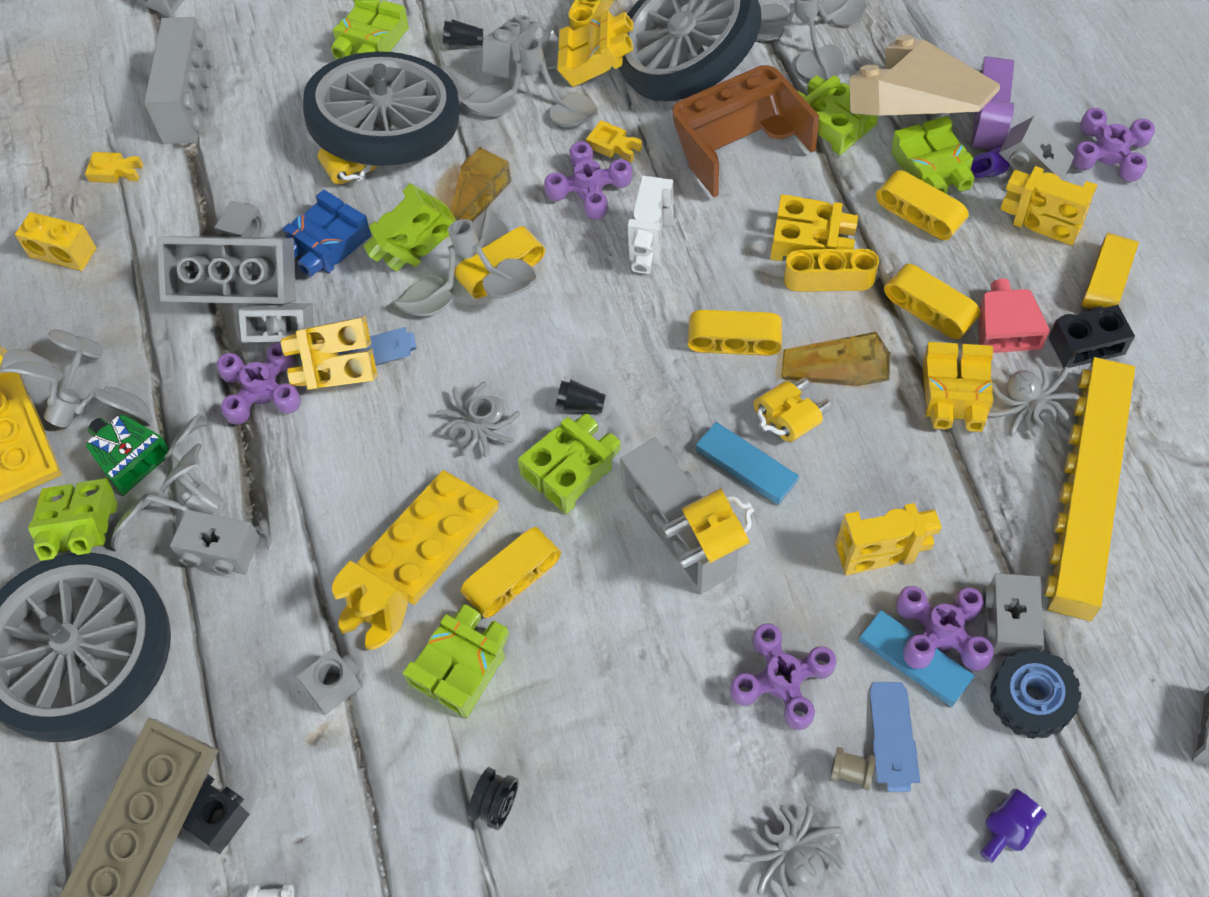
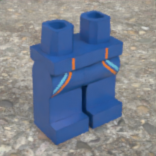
[282,189,371,278]

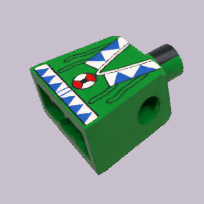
[86,415,169,496]

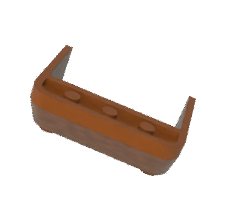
[673,65,819,198]

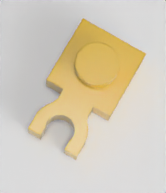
[586,120,642,163]
[85,152,144,183]

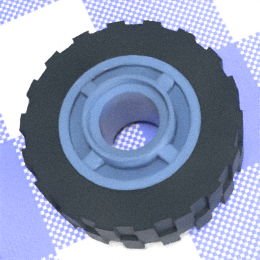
[990,649,1081,739]

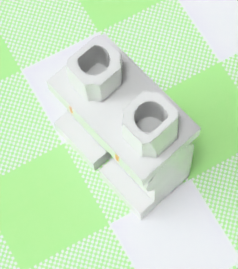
[628,175,673,274]

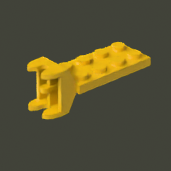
[0,346,63,503]
[332,470,499,650]

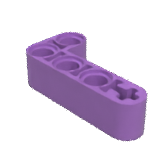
[971,56,1014,150]

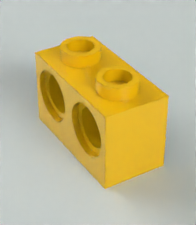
[14,212,97,271]

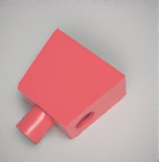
[978,278,1050,353]

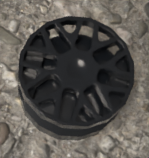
[467,767,519,831]

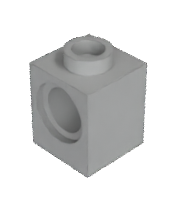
[214,201,266,237]
[296,648,361,715]

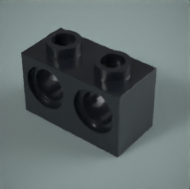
[1048,305,1135,368]
[182,774,250,854]

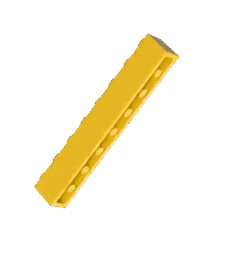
[1044,357,1136,621]

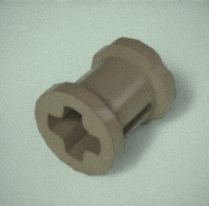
[830,746,876,791]

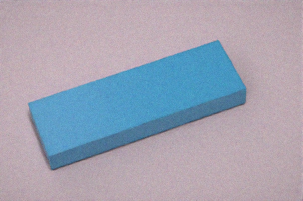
[696,422,799,505]
[859,610,975,707]

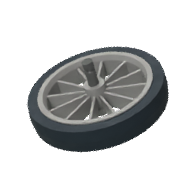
[619,0,762,101]
[303,51,460,166]
[0,552,171,742]

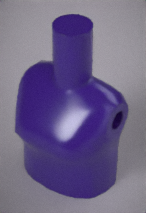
[971,146,1010,178]
[980,788,1047,863]

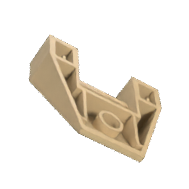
[850,35,1000,116]

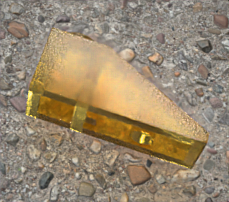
[450,147,511,222]
[781,331,891,386]

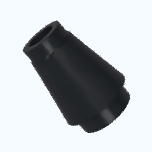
[443,19,484,48]
[556,379,606,413]

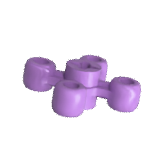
[1072,108,1155,182]
[544,141,633,220]
[216,342,301,425]
[896,586,994,671]
[730,623,837,730]

